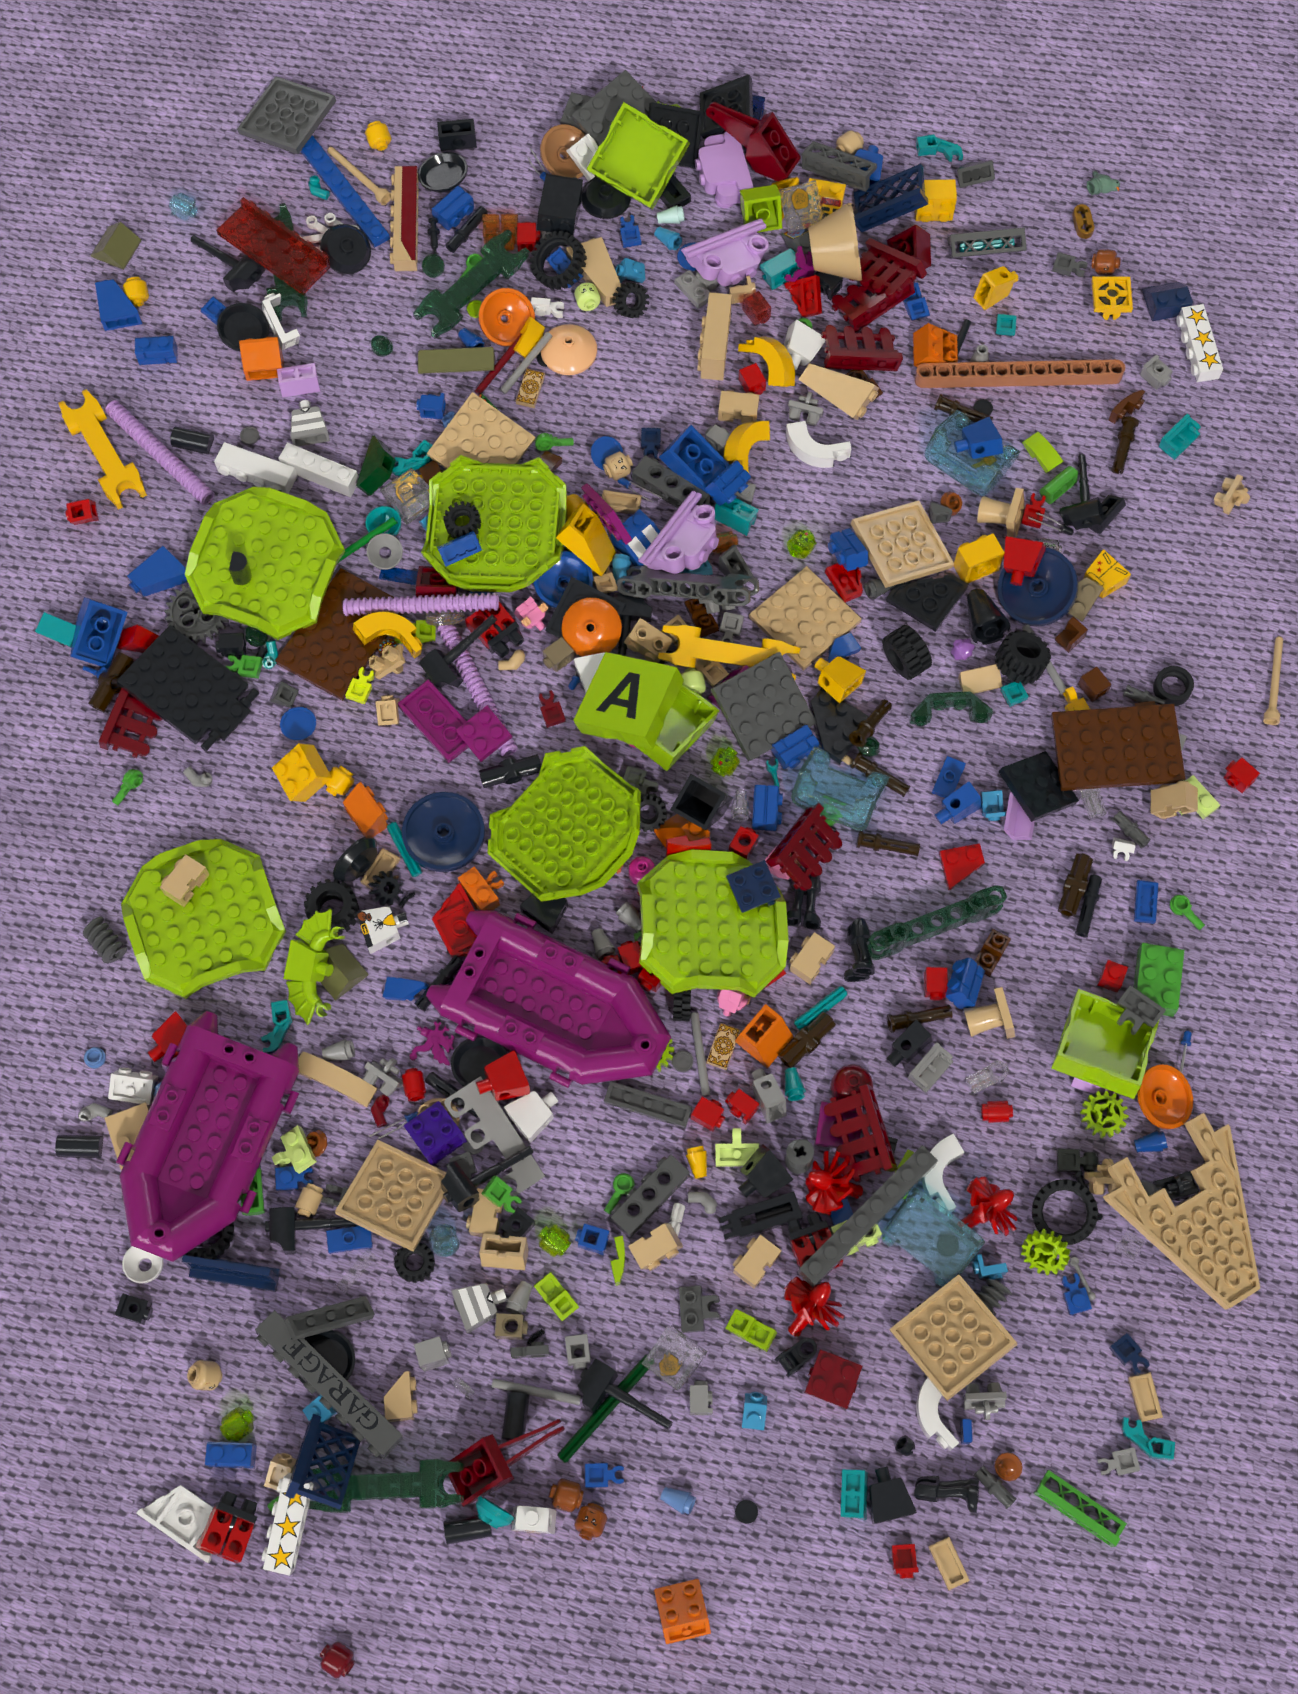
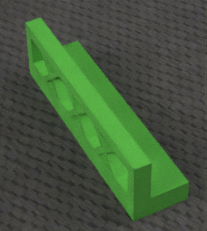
[1033,1470,1127,1547]

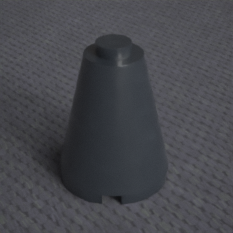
[967,589,1011,645]

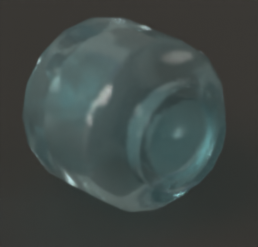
[169,193,198,221]
[429,1224,460,1257]

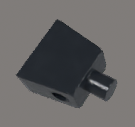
[520,894,568,934]
[886,1020,932,1068]
[738,1144,794,1198]
[869,1466,917,1525]

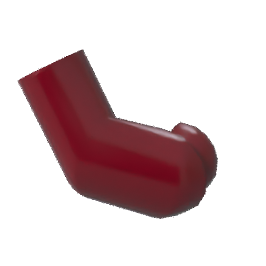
[371,1095,390,1128]

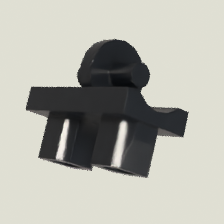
[1153,1171,1199,1200]

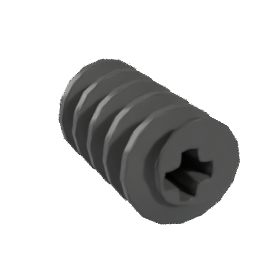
[83,916,127,964]
[785,1139,814,1174]
[976,1278,1012,1316]

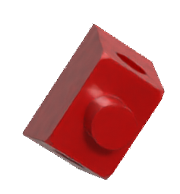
[1004,536,1046,586]
[147,1011,187,1062]
[476,1050,530,1101]

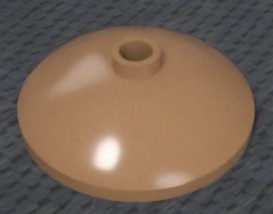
[540,124,585,179]

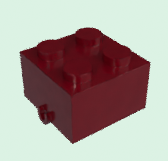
[804,1349,862,1409]

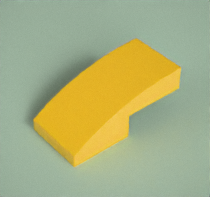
[513,317,545,358]

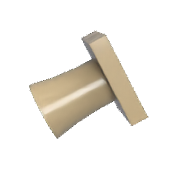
[977,488,1025,538]
[963,987,1015,1039]

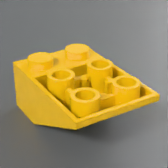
[556,503,616,576]

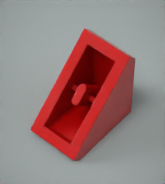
[117,624,159,653]

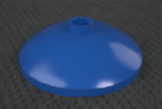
[534,551,593,608]

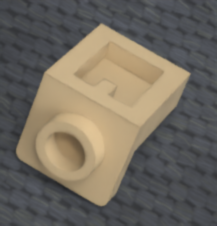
[729,276,756,304]
[375,695,400,726]
[264,1453,296,1490]

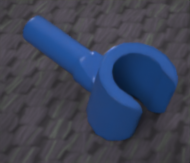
[82,665,107,678]

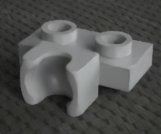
[674,270,718,309]

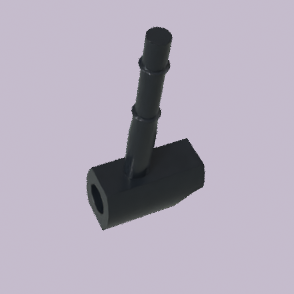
[190,235,265,292]
[1059,454,1104,530]
[613,593,652,656]
[419,614,497,688]
[441,1146,534,1212]
[265,1207,359,1255]
[577,1359,673,1430]

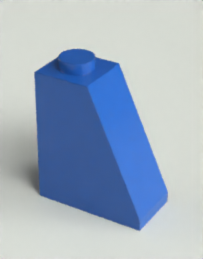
[95,279,142,331]
[127,546,188,597]

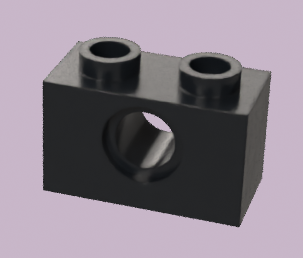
[437,118,477,151]

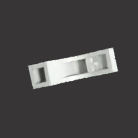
[786,421,851,468]
[922,1134,964,1215]
[916,1377,959,1451]

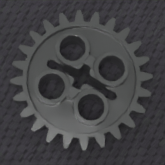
[164,585,229,644]

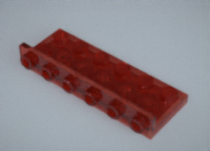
[216,197,330,295]

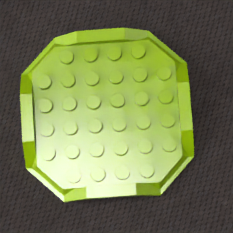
[421,455,567,593]
[185,487,345,640]
[487,746,641,901]
[121,839,286,999]
[636,849,789,998]

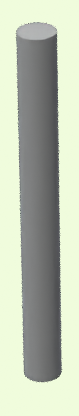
[500,332,552,394]
[1022,625,1067,695]
[690,1013,710,1097]
[492,1378,581,1405]

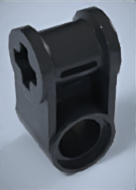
[774,1338,817,1378]

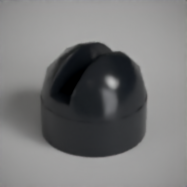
[895,1435,915,1456]

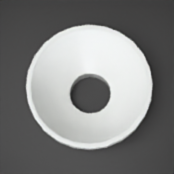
[122,1246,163,1284]

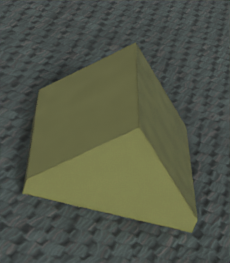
[90,222,141,270]
[320,944,369,1001]

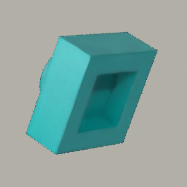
[996,314,1017,336]
[1000,682,1029,707]

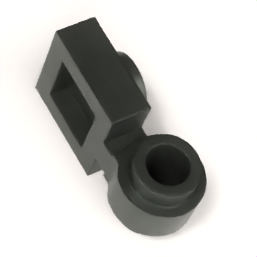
[1057,1148,1099,1173]

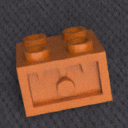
[654,1579,711,1644]

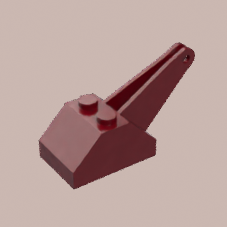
[706,102,801,182]
[443,1419,565,1507]

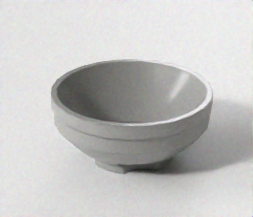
[367,534,403,570]

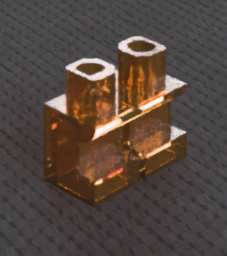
[482,214,519,251]

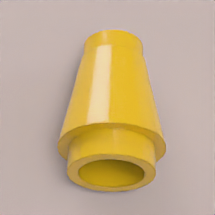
[686,1146,707,1179]

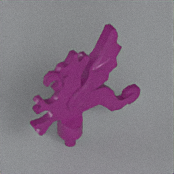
[785,246,815,282]
[409,1022,454,1066]

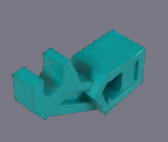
[916,134,963,162]
[392,440,433,476]
[261,1000,293,1054]
[1121,1417,1175,1461]

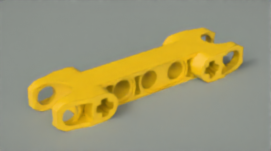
[58,389,147,510]
[657,625,800,680]

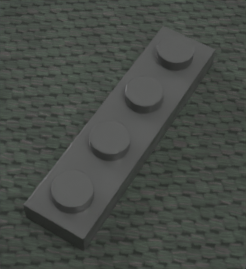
[604,1081,692,1129]
[284,1296,375,1341]

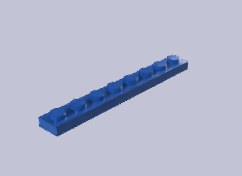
[300,135,390,248]

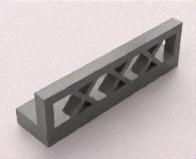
[802,141,877,192]
[947,227,1027,258]

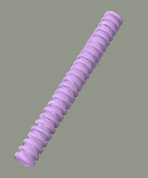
[105,400,215,505]
[343,593,499,616]
[437,621,518,756]

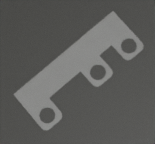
[444,1076,545,1196]

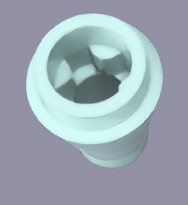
[657,205,685,224]

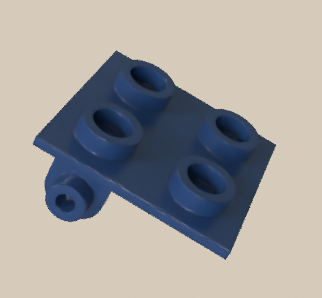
[726,860,781,913]

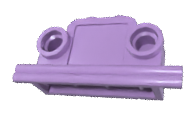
[695,131,754,208]
[681,218,769,286]
[638,491,719,574]

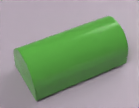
[1039,466,1078,505]
[241,1168,265,1216]

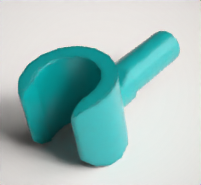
[766,758,780,787]

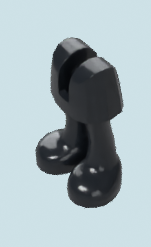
[787,870,821,930]
[844,918,875,982]
[914,1476,979,1513]

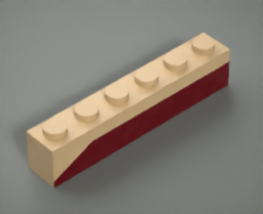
[390,166,419,271]

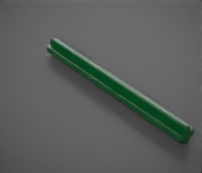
[557,1354,654,1463]

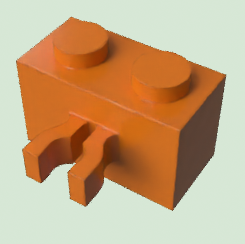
[457,866,504,911]

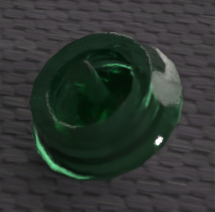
[422,254,445,278]
[371,335,393,357]
[245,626,268,647]
[857,737,880,757]

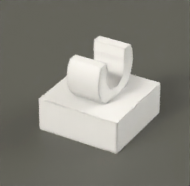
[1112,837,1136,861]

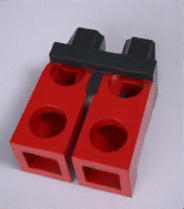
[465,602,524,658]
[788,1212,843,1280]
[196,1491,257,1563]

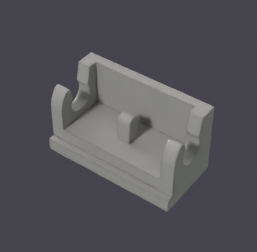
[908,1043,953,1093]

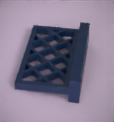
[854,164,929,233]
[181,1255,281,1292]
[285,1414,360,1510]

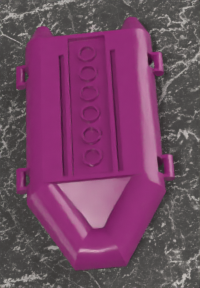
[426,910,671,1088]
[116,1011,299,1262]

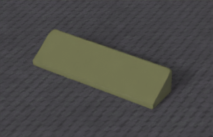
[418,347,495,374]

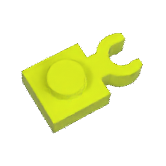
[345,667,375,705]

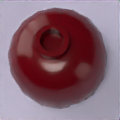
[830,1064,874,1100]

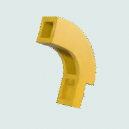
[738,336,795,387]
[724,421,770,473]
[353,612,422,659]

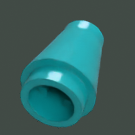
[784,1067,806,1101]

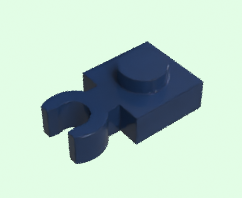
[641,428,661,460]
[1109,1333,1150,1376]

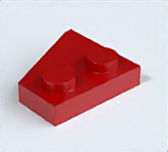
[825,563,863,603]
[939,843,985,890]

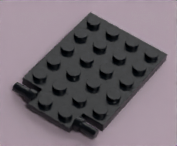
[117,625,259,751]

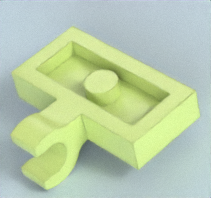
[1179,775,1221,820]
[272,1125,317,1174]
[715,1128,759,1167]

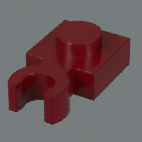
[539,690,566,728]

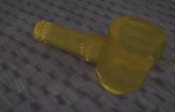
[969,455,997,470]

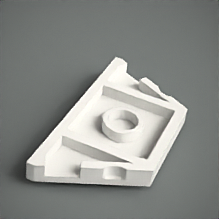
[136,1485,213,1563]

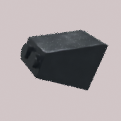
[537,174,583,236]
[670,774,733,830]

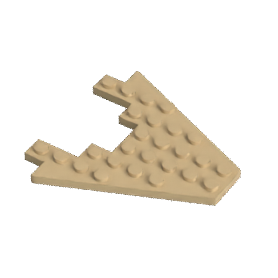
[1103,1113,1261,1310]

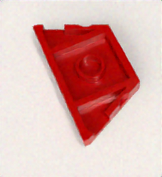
[432,883,477,957]

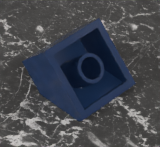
[1142,282,1193,321]

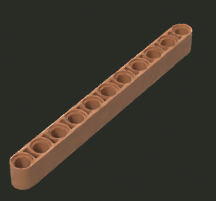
[915,359,1125,388]

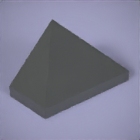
[957,160,995,188]

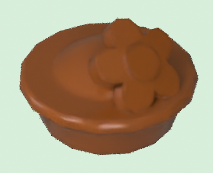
[940,492,962,516]
[306,1130,328,1157]
[995,1452,1023,1481]

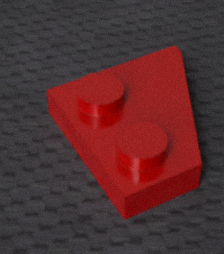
[784,275,822,318]

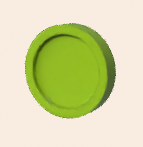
[467,300,482,318]

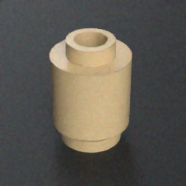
[295,1183,323,1218]

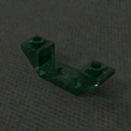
[909,691,993,726]

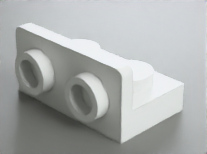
[566,134,598,181]
[108,1068,159,1105]

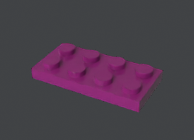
[581,483,632,545]
[398,679,469,763]

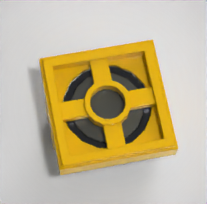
[1091,276,1133,320]

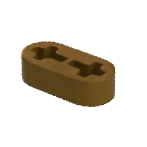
[1072,204,1094,239]

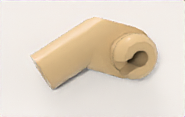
[498,649,525,670]

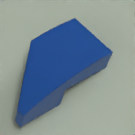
[827,633,861,663]
[382,977,428,1001]

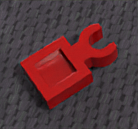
[1021,493,1046,529]

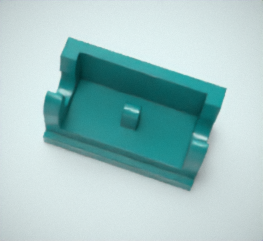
[760,248,801,290]
[1159,414,1201,460]
[714,498,759,536]
[35,612,76,648]
[841,1469,868,1520]

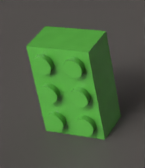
[1133,943,1185,1017]

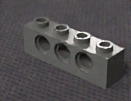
[632,455,710,508]
[610,1155,690,1239]

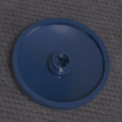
[998,548,1079,627]
[402,792,485,872]

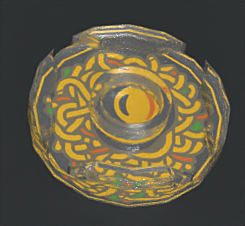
[425,610,465,626]

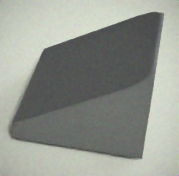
[928,502,952,524]
[269,681,299,708]

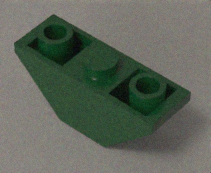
[356,435,396,496]

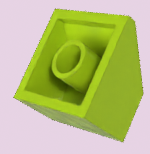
[740,184,782,233]

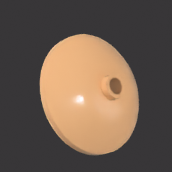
[540,324,597,375]

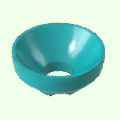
[365,506,401,537]
[476,1495,515,1529]

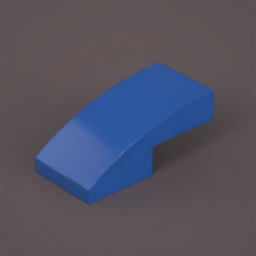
[903,282,930,321]

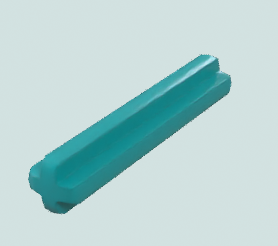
[959,238,1015,253]
[387,822,422,877]
[794,986,847,1031]

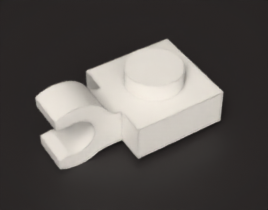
[531,297,564,318]

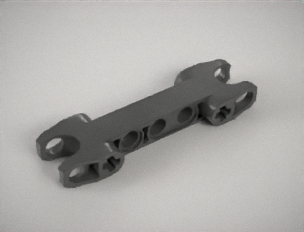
[617,566,759,606]

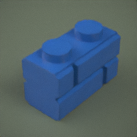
[431,186,474,230]
[135,336,178,365]
[705,460,751,506]
[828,528,868,571]
[771,725,819,769]
[752,785,783,831]
[945,958,985,1009]
[205,1442,257,1469]

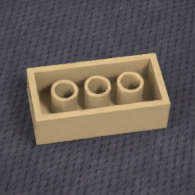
[697,292,732,381]
[104,1102,150,1171]

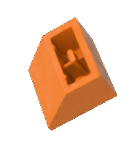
[913,323,958,367]
[239,337,284,381]
[343,782,388,837]
[735,1004,794,1069]

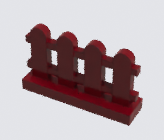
[849,238,927,299]
[832,269,915,333]
[821,325,903,371]
[99,688,163,758]
[766,803,842,891]
[824,1084,898,1182]

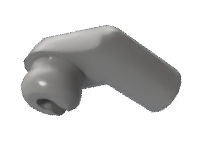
[183,767,213,787]
[78,1103,112,1122]
[688,1192,717,1214]

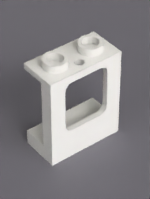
[262,293,300,350]

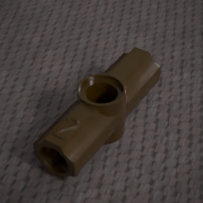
[88,652,134,713]
[1058,853,1093,917]
[778,1012,836,1068]

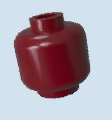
[320,1642,356,1679]

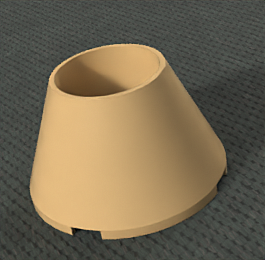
[808,203,862,281]

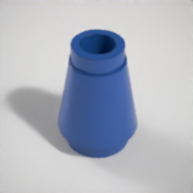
[458,328,485,348]
[1134,1130,1168,1153]

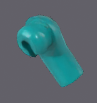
[308,176,330,200]
[262,640,278,669]

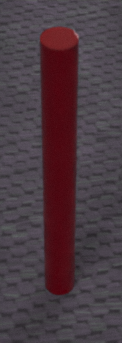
[474,334,522,395]

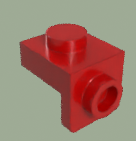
[891,1544,919,1579]

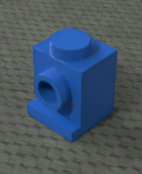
[416,393,446,419]
[575,1224,610,1256]

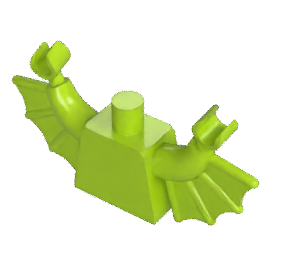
[283,909,345,1025]

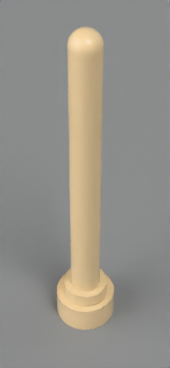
[327,147,391,206]
[1263,636,1283,725]

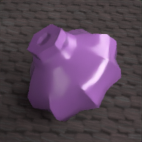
[951,639,975,660]

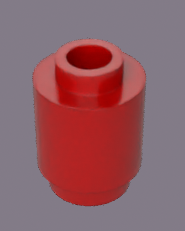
[401,1068,426,1101]
[981,1100,1013,1123]

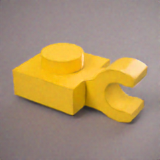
[1063,686,1090,711]

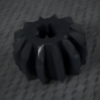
[368,871,404,906]

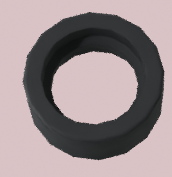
[1153,666,1194,706]

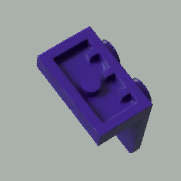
[404,1101,467,1166]

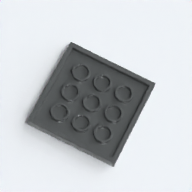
[571,70,657,147]
[237,76,336,154]
[710,652,815,761]

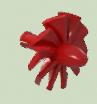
[805,1151,863,1215]
[959,1177,1018,1236]
[784,1277,845,1337]

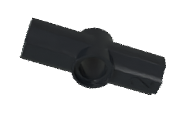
[479,754,541,788]

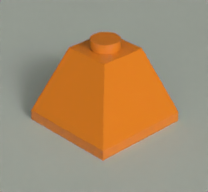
[653,814,710,849]

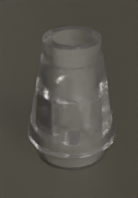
[730,790,751,822]

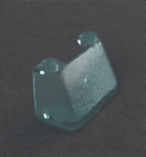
[924,410,1021,496]
[791,746,890,831]
[881,1187,985,1288]

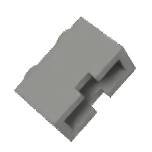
[414,1336,452,1372]

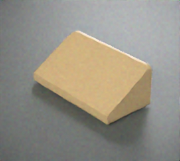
[958,664,1003,696]

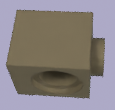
[543,637,575,672]
[495,1313,528,1340]

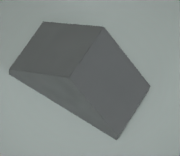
[719,545,754,584]

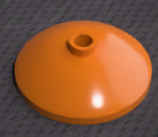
[478,288,535,346]
[562,598,622,657]
[1137,1064,1193,1129]

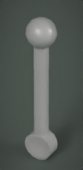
[1069,1257,1096,1300]

